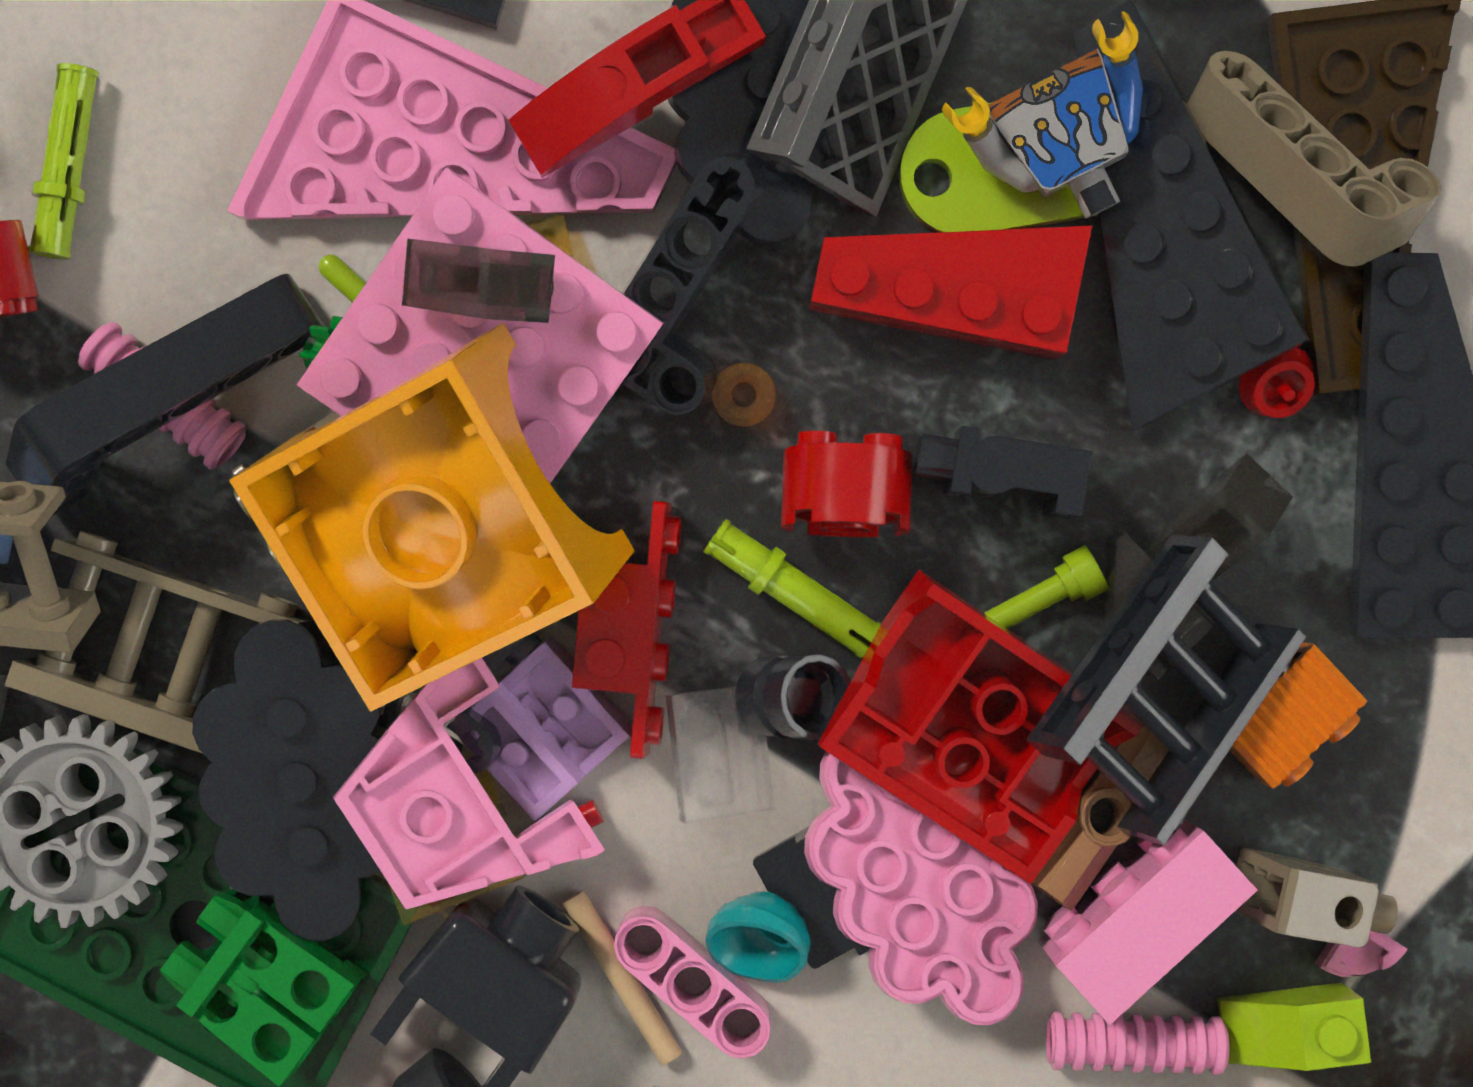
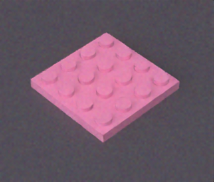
[297,168,664,483]

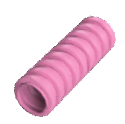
[78,322,247,469]
[1046,1012,1229,1075]

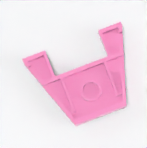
[333,658,605,909]

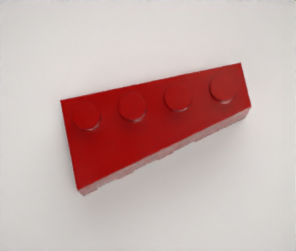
[809,226,1092,360]

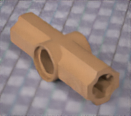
[1032,727,1169,911]

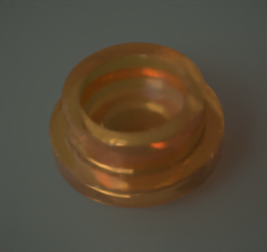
[712,363,776,427]

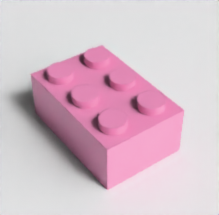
[1038,820,1258,1025]

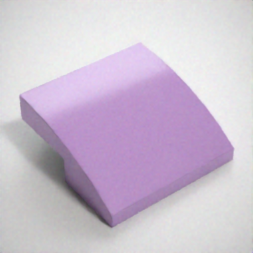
[455,636,633,822]

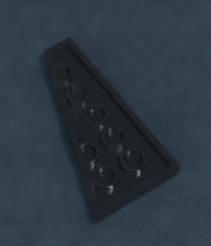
[1350,253,1473,638]

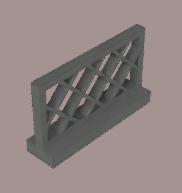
[747,0,967,217]

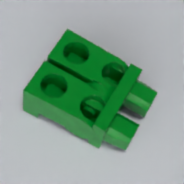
[159,892,368,1087]

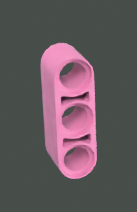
[614,906,770,1059]

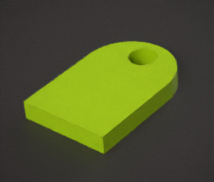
[899,103,1099,233]

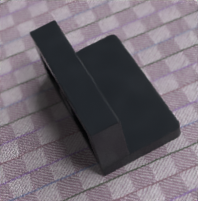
[753,826,869,969]

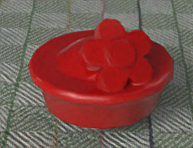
[1238,348,1315,418]

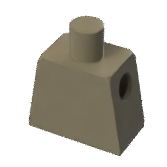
[1235,846,1398,948]

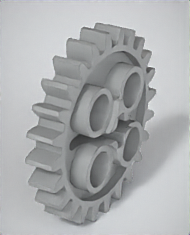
[0,714,183,928]

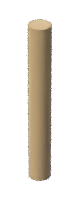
[562,890,683,1066]

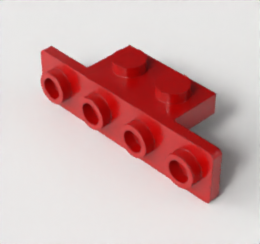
[572,501,682,759]

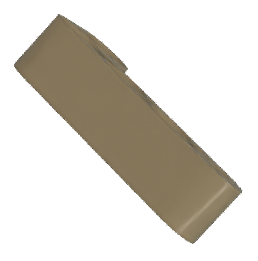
[1187,51,1441,266]

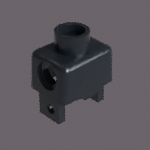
[370,885,581,1087]

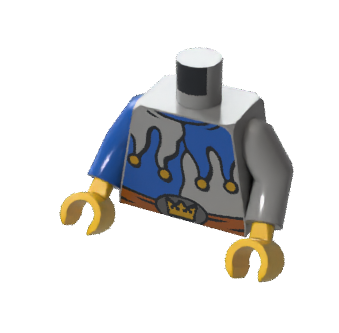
[942,11,1143,219]

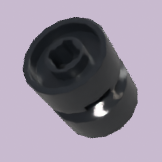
[735,654,851,740]

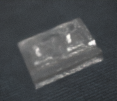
[665,686,775,824]

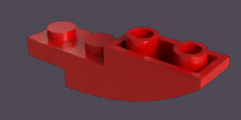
[509,0,766,178]

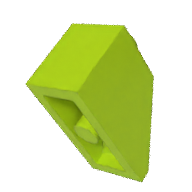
[1217,982,1371,1071]

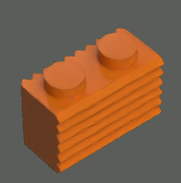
[1229,642,1367,789]

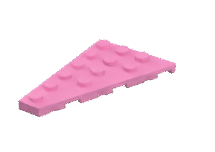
[227,0,677,220]

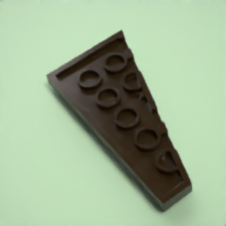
[1267,0,1461,395]

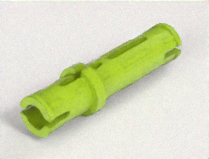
[28,63,99,260]
[703,519,881,659]

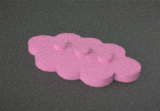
[804,751,1038,1025]

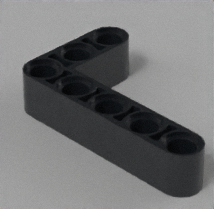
[5,273,326,516]

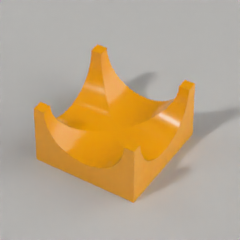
[229,322,635,712]

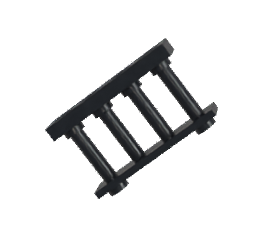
[1026,534,1306,845]

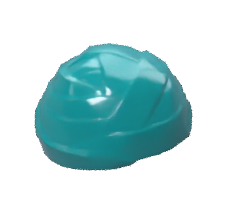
[705,891,811,983]

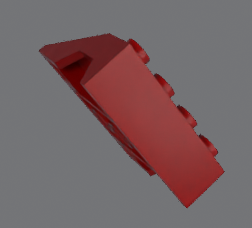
[818,570,1144,884]

